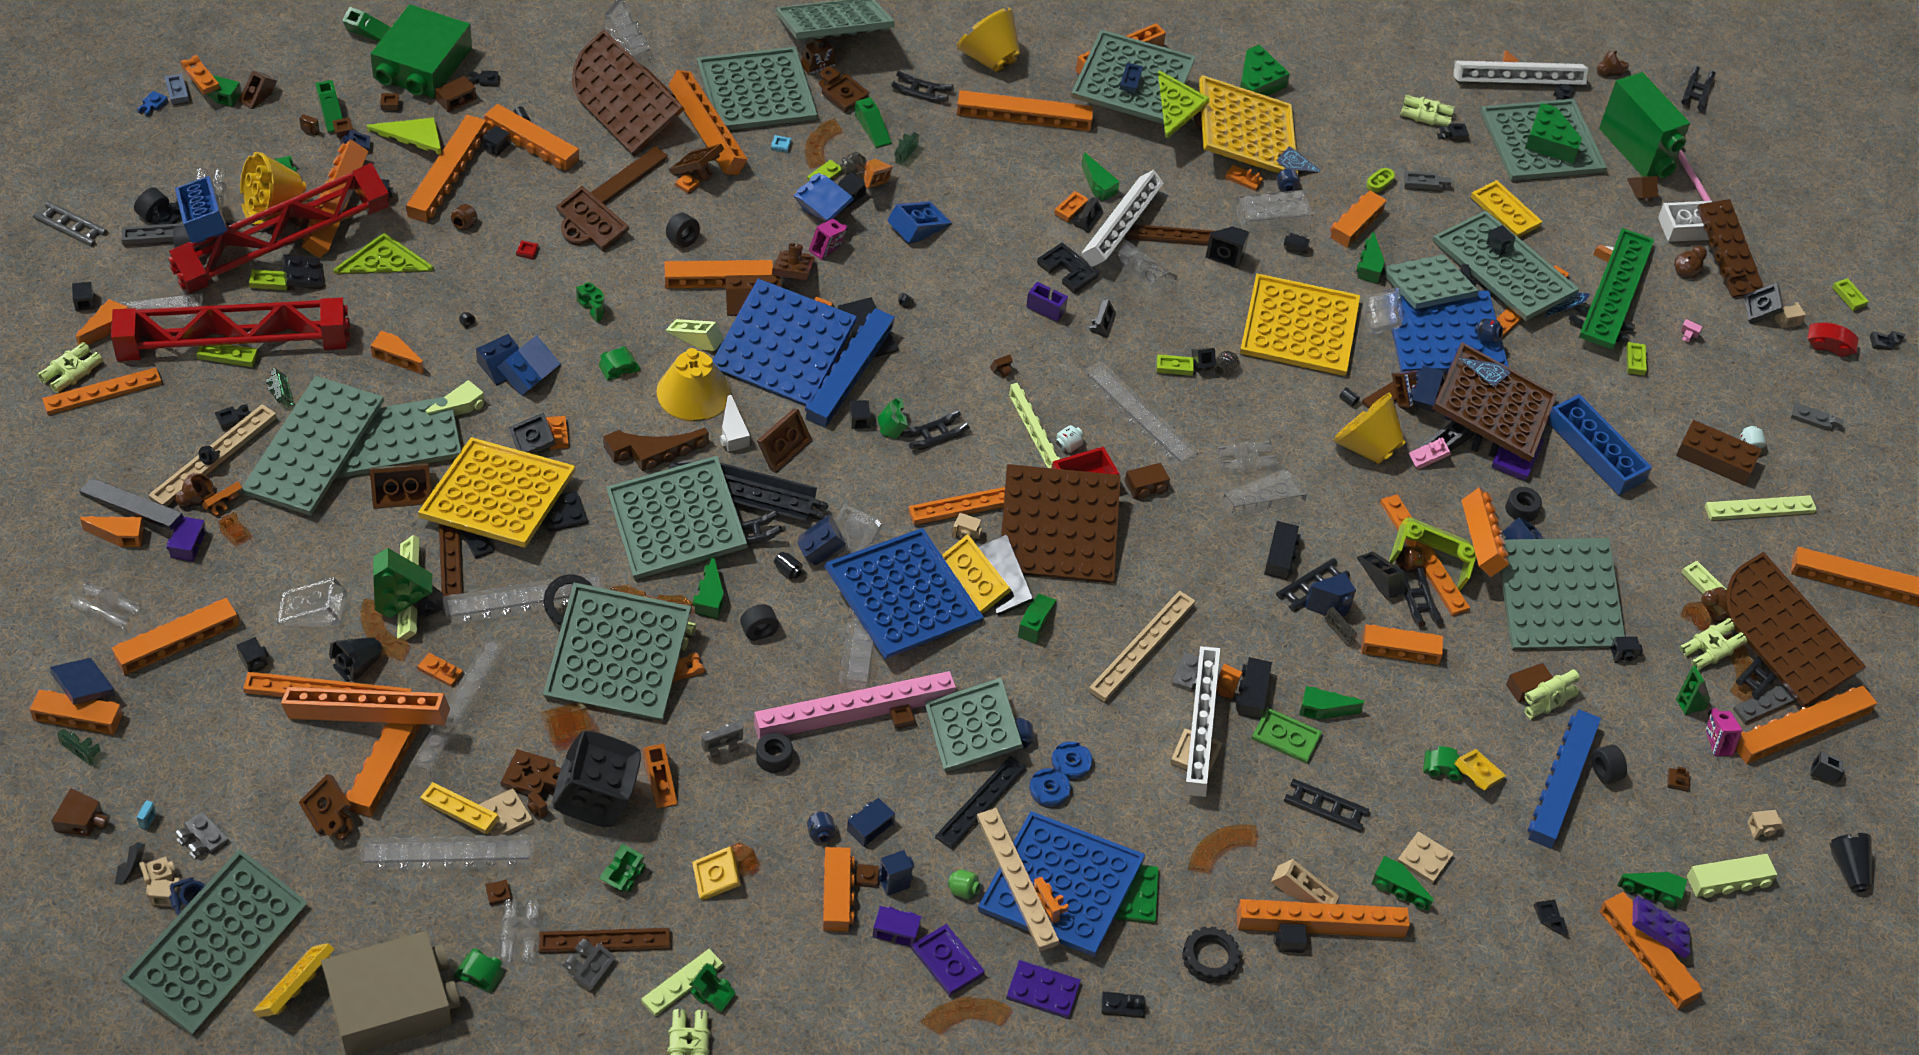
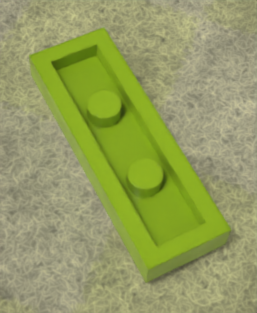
[197,345,258,367]

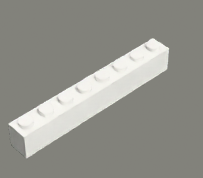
[1454,61,1588,84]
[1081,170,1164,267]
[1185,646,1220,797]

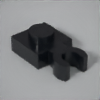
[468,70,499,87]
[215,404,251,430]

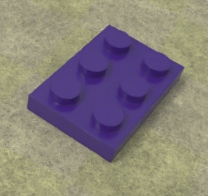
[1491,438,1545,481]
[1633,896,1690,958]
[911,924,985,997]
[1006,960,1081,1019]

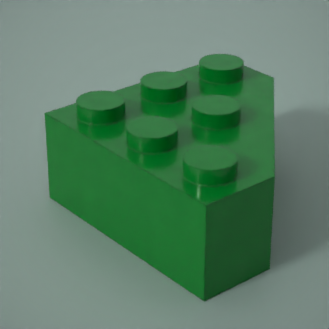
[1240,45,1290,96]
[1525,103,1582,164]
[373,548,432,618]

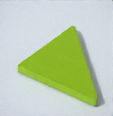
[1158,70,1210,139]
[367,117,441,154]
[333,233,434,274]

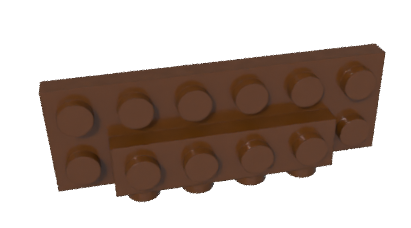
[1697,199,1764,298]

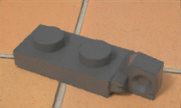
[1403,171,1452,190]
[1791,403,1844,431]

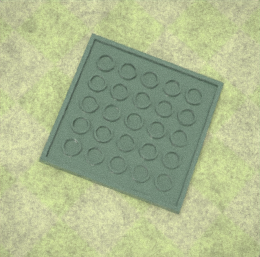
[776,0,895,41]
[1071,30,1196,124]
[697,47,817,130]
[1480,99,1607,181]
[606,456,748,580]
[1500,538,1625,650]
[543,583,692,721]

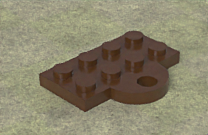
[555,186,630,251]

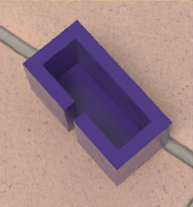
[1026,282,1068,322]
[166,517,206,562]
[873,906,921,947]

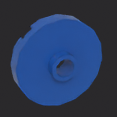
[1051,741,1092,779]
[1029,768,1071,807]

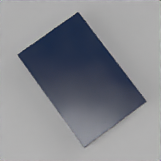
[50,658,114,705]

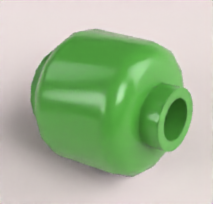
[948,869,981,899]

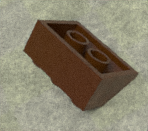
[725,275,781,316]
[370,463,431,508]

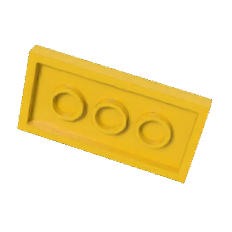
[1471,180,1543,238]
[942,534,1012,614]
[252,943,335,1017]

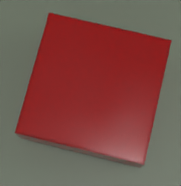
[516,240,539,259]

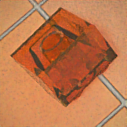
[540,703,592,744]

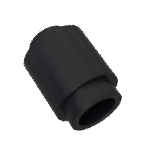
[1283,233,1310,253]
[774,552,803,579]

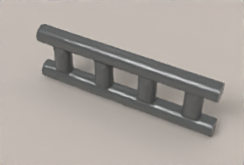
[33,201,108,247]

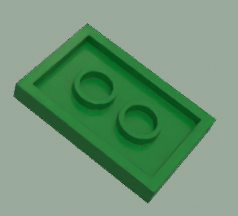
[1115,865,1158,924]

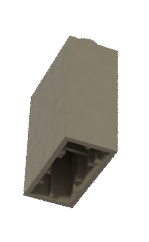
[321,930,460,1055]

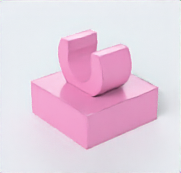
[1681,319,1702,342]

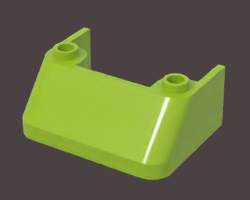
[1389,517,1476,591]

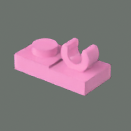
[1409,438,1451,469]

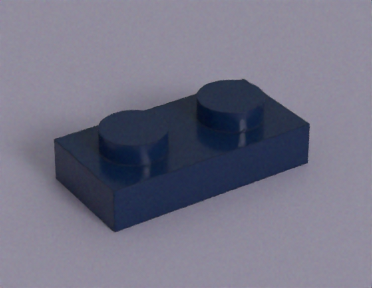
[1119,63,1143,93]

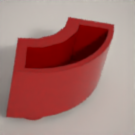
[1807,323,1859,357]

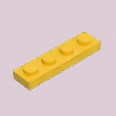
[420,782,500,834]

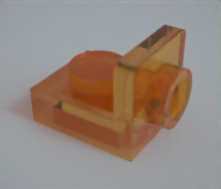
[218,512,251,546]
[1680,601,1712,631]

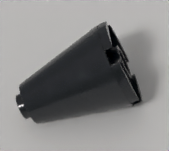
[1829,833,1872,892]

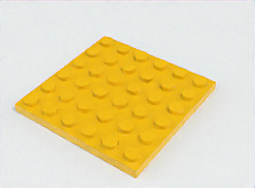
[1199,75,1298,173]
[1240,273,1360,376]
[418,437,576,548]

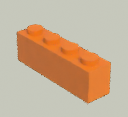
[1330,190,1387,248]
[1361,624,1443,665]
[30,690,123,735]
[823,847,854,932]

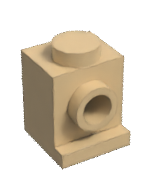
[1775,302,1806,329]
[952,513,983,542]
[1747,810,1783,839]
[139,857,176,886]
[146,878,182,907]

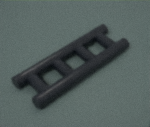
[1276,558,1350,612]
[1736,656,1776,698]
[1284,778,1370,832]

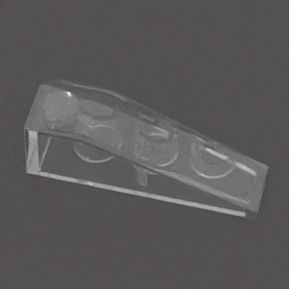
[120,294,203,322]

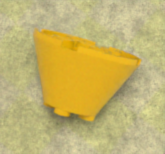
[956,8,1020,73]
[240,152,306,224]
[656,348,731,421]
[1332,392,1406,464]

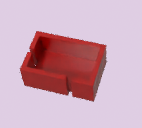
[1052,446,1120,475]

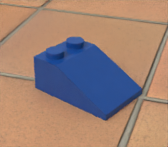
[793,173,854,221]
[887,201,952,243]
[497,335,561,395]

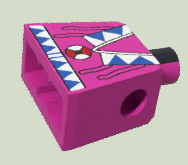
[809,219,848,260]
[1705,708,1742,756]

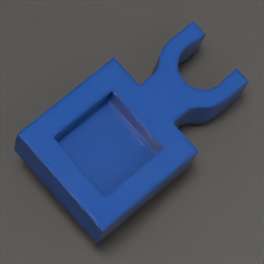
[137,91,168,117]

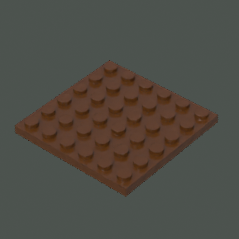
[1432,342,1557,462]
[1001,464,1121,583]

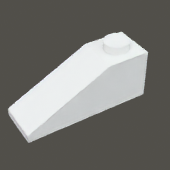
[720,395,750,452]

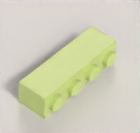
[1687,854,1777,898]

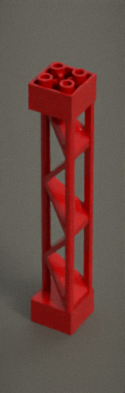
[168,163,389,294]
[111,297,350,361]

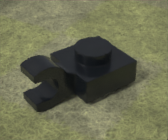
[1553,84,1574,100]
[1437,123,1469,140]

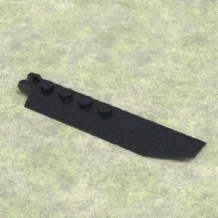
[668,460,829,521]

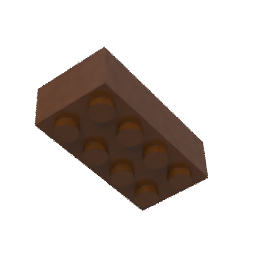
[1676,420,1762,486]

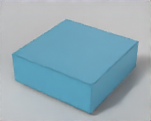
[771,135,791,153]
[136,800,157,830]

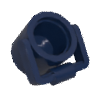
[169,877,206,915]

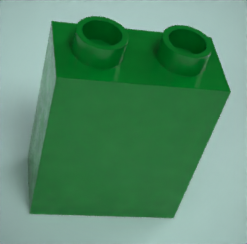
[370,4,472,98]
[1599,72,1690,178]

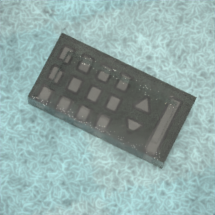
[1325,607,1357,647]

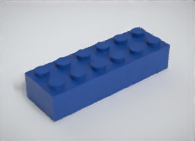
[175,176,227,243]
[1547,394,1652,495]

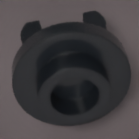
[198,445,220,465]

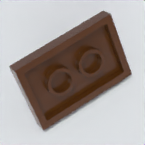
[669,144,724,181]
[772,243,815,280]
[757,408,812,472]

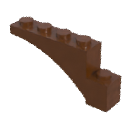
[603,428,709,471]

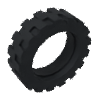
[543,574,592,626]
[1182,926,1240,983]

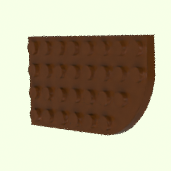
[572,29,685,156]
[1726,552,1866,707]

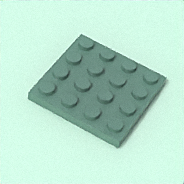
[1382,255,1478,309]
[925,678,1023,773]

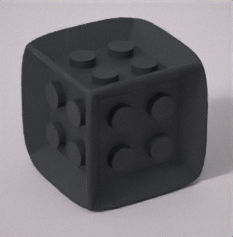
[553,730,641,827]

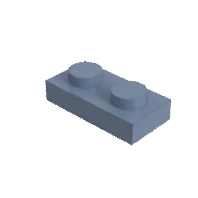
[164,73,189,105]

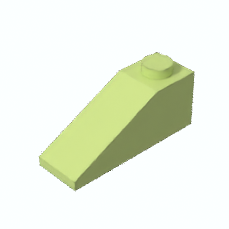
[666,319,724,351]
[425,380,485,416]

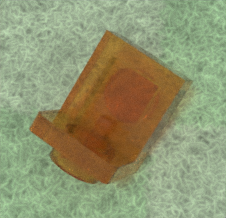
[731,842,759,877]

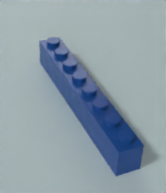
[805,308,895,428]
[1527,709,1601,849]

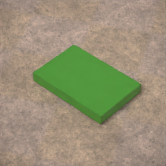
[1251,707,1322,764]

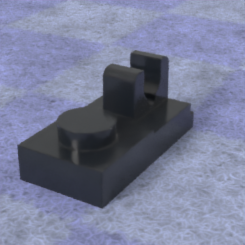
[1073,197,1103,232]
[151,200,182,225]
[1089,299,1116,337]
[460,530,493,559]
[1101,991,1145,1018]

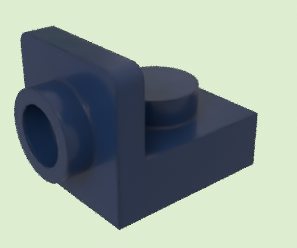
[341,130,370,150]

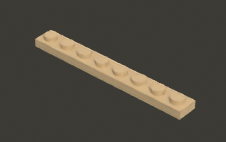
[149,404,277,507]
[1088,590,1195,703]
[977,808,1059,952]

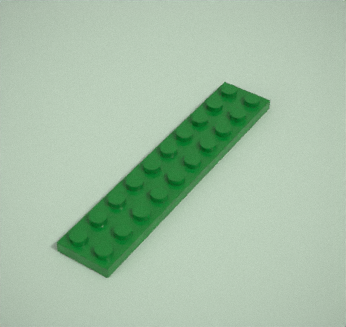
[1579,228,1655,350]

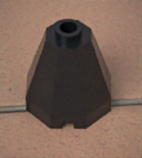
[329,637,382,681]

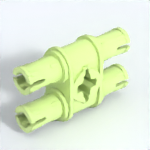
[1400,95,1454,127]
[37,342,103,394]
[1680,618,1747,671]
[1524,670,1580,719]
[667,1009,711,1055]

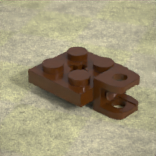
[819,66,869,112]
[501,749,561,797]
[298,774,354,840]

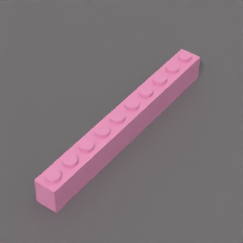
[754,671,956,739]

